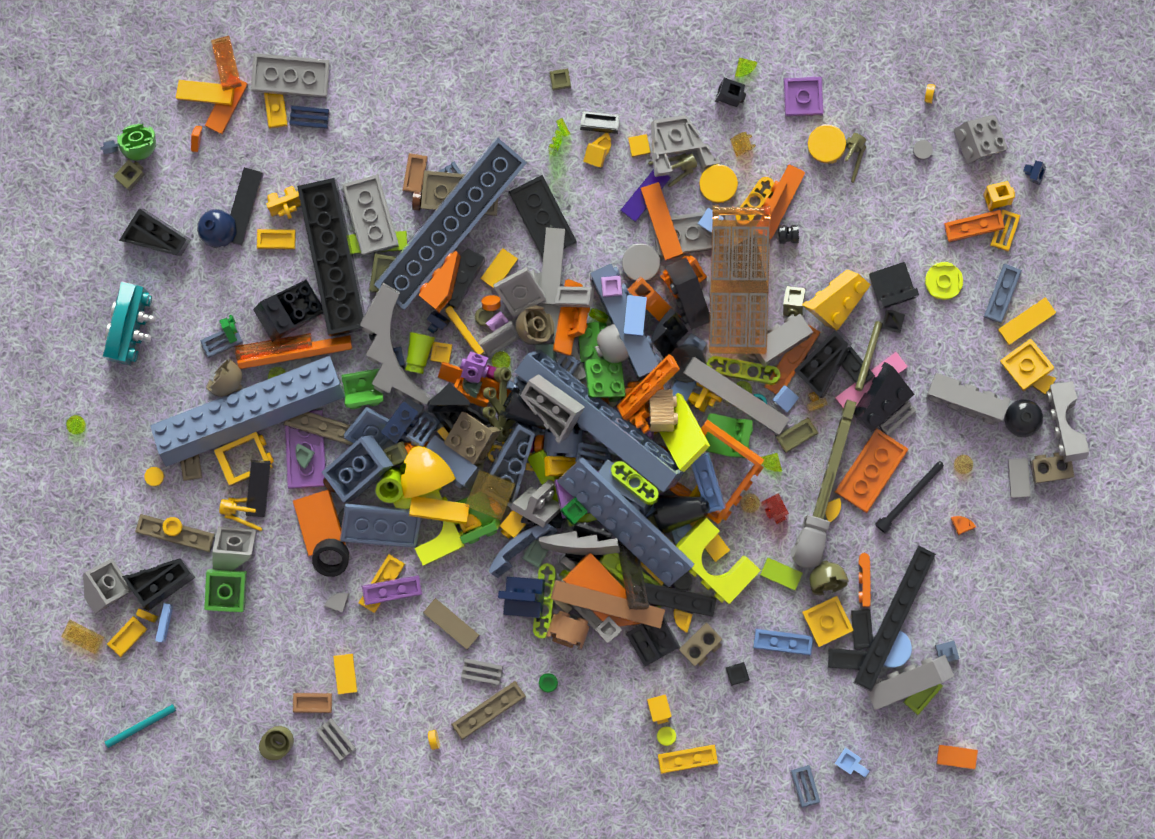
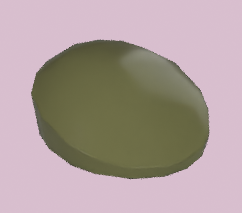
[259,726,294,760]

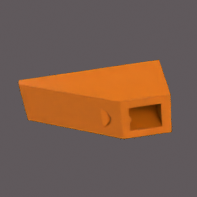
[419,251,461,313]
[627,276,681,322]

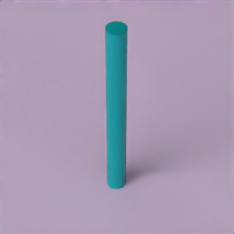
[105,704,176,748]

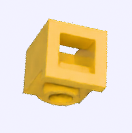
[983,181,1015,211]

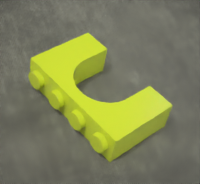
[393,487,465,566]
[675,517,761,604]

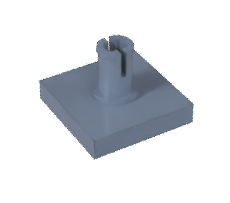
[344,407,390,448]

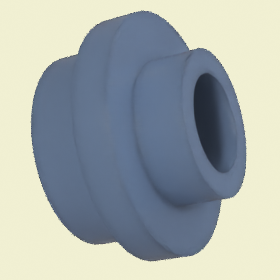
[100,140,118,154]

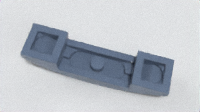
[489,524,558,578]

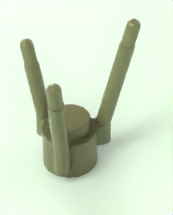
[828,133,867,183]
[648,153,697,187]

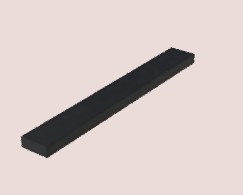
[853,545,936,692]

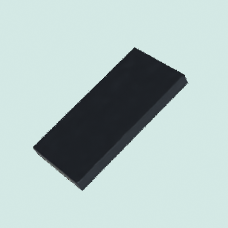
[509,175,577,259]

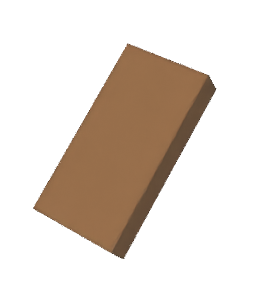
[402,153,428,193]
[293,693,332,713]

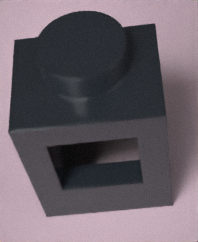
[715,77,746,107]

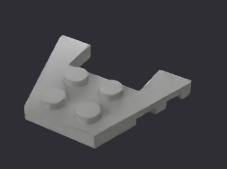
[651,115,720,177]

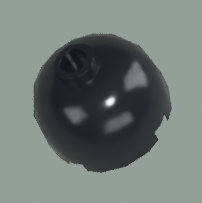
[1004,399,1043,438]

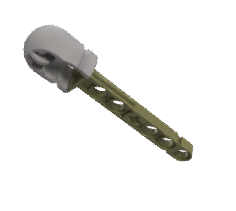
[791,399,856,568]

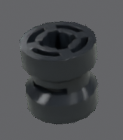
[778,224,799,244]

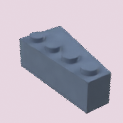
[479,422,535,508]

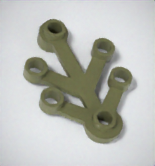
[483,367,516,442]

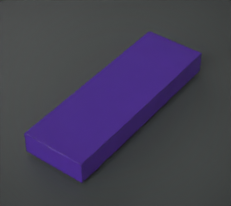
[620,169,671,222]

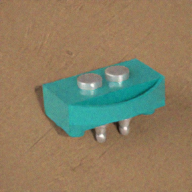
[103,282,156,366]

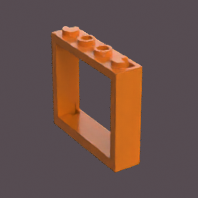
[669,420,764,524]

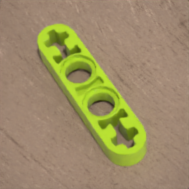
[707,356,781,385]
[533,563,556,639]

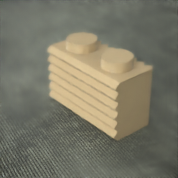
[649,389,678,432]

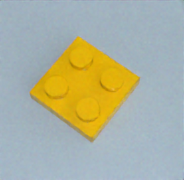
[1000,339,1054,392]
[802,596,854,647]

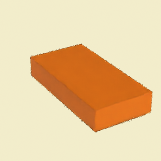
[936,745,978,769]

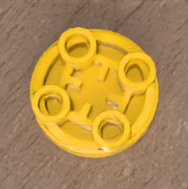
[808,125,846,164]
[699,165,738,204]

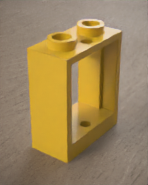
[214,432,274,486]

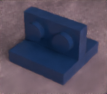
[498,576,545,618]

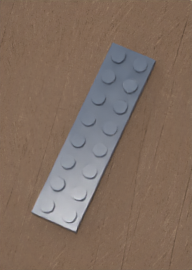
[557,457,694,587]

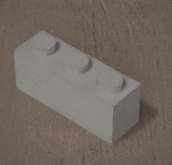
[751,314,813,367]

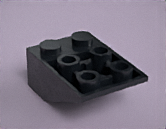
[253,279,323,342]

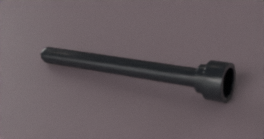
[875,461,944,534]

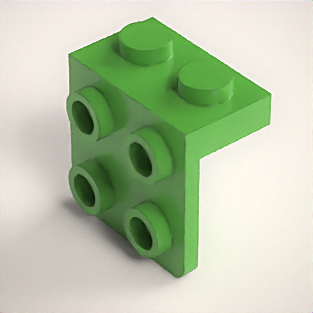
[585,359,625,402]
[342,369,384,409]
[705,414,753,458]
[456,491,501,544]

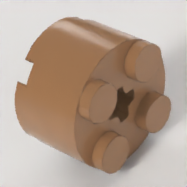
[546,611,590,650]

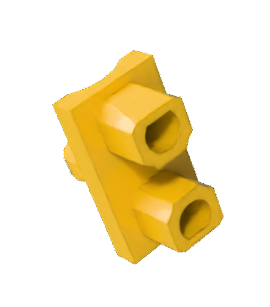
[266,186,301,219]
[688,382,723,413]

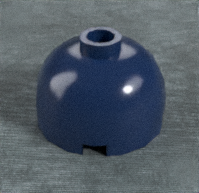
[197,209,236,248]

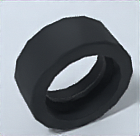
[312,539,349,577]

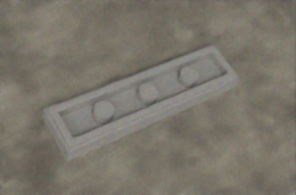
[539,227,565,305]

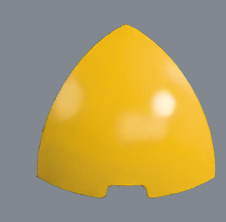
[401,446,456,498]

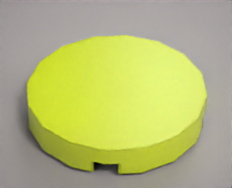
[925,262,963,300]

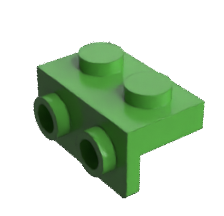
[579,322,607,363]

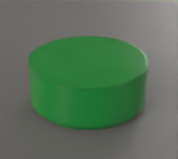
[539,673,558,693]

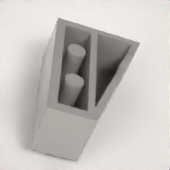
[520,374,585,444]

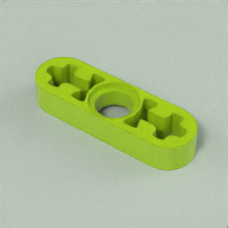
[611,461,659,505]

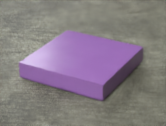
[783,77,823,117]

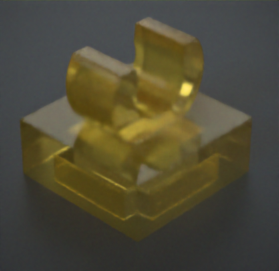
[730,132,756,157]
[806,392,828,413]

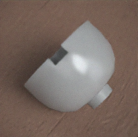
[595,324,629,363]

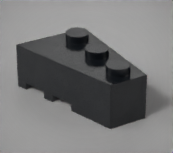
[665,258,711,330]
[853,362,915,432]
[122,558,196,611]

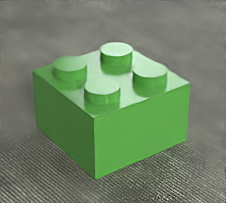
[204,569,247,612]

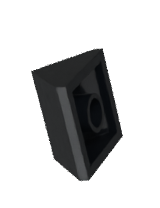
[427,382,470,413]

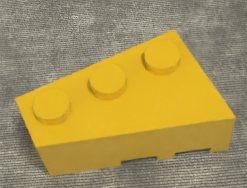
[802,270,871,330]

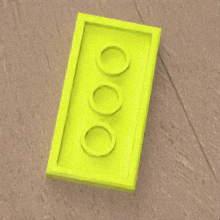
[660,393,710,472]

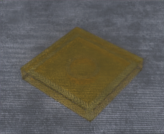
[465,470,515,520]

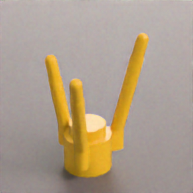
[219,497,262,531]

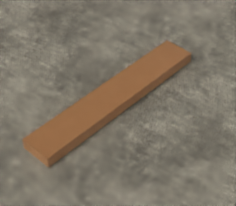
[551,580,665,628]

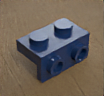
[381,402,419,444]

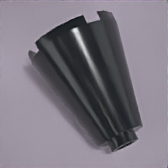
[500,382,546,430]
[654,495,710,533]

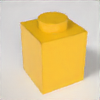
[499,510,526,539]
[647,694,672,724]

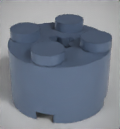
[543,429,583,457]

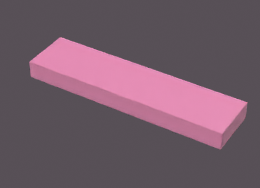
[835,352,908,408]

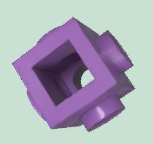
[460,351,489,383]

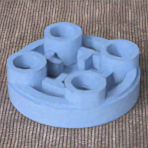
[883,631,912,668]

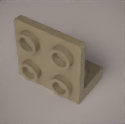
[444,412,501,464]

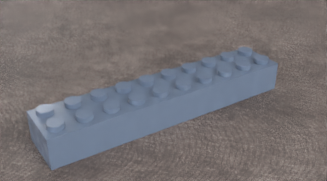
[374,138,527,310]
[515,349,686,492]
[150,356,346,467]

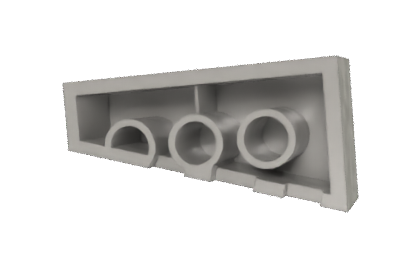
[926,373,1011,425]
[866,655,954,710]

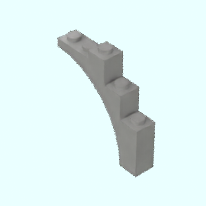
[360,283,430,405]

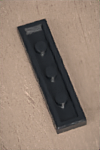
[230,167,263,246]
[638,582,717,617]

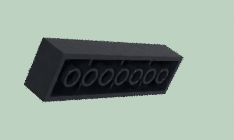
[297,178,365,337]

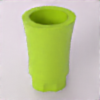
[405,332,435,374]
[376,467,403,503]

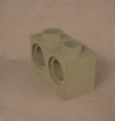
[1030,452,1074,484]
[678,623,722,666]

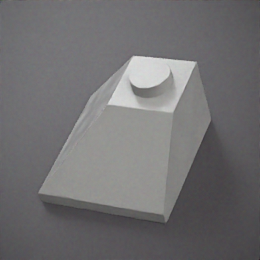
[212,526,256,571]
[83,559,132,614]

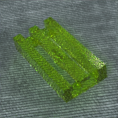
[548,130,563,156]

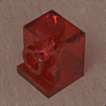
[761,493,789,525]

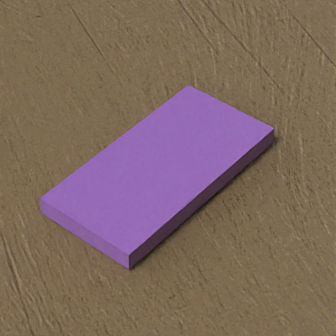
[285,410,326,489]

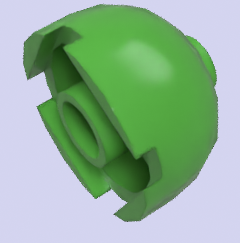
[117,124,156,161]

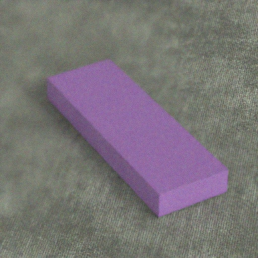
[361,575,422,605]

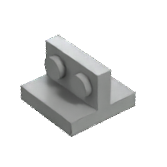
[494,267,546,317]
[511,479,561,527]

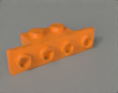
[756,164,805,239]
[553,279,590,356]
[438,362,511,408]

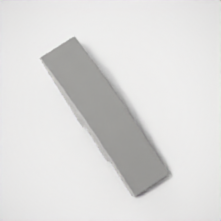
[539,531,620,555]

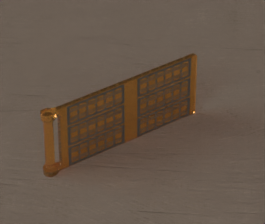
[709,205,771,354]

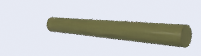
[855,321,882,391]

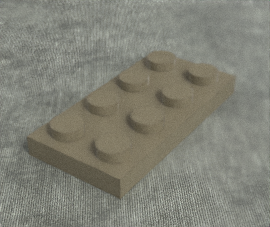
[421,170,498,216]

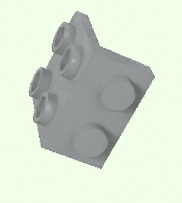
[954,115,1007,164]

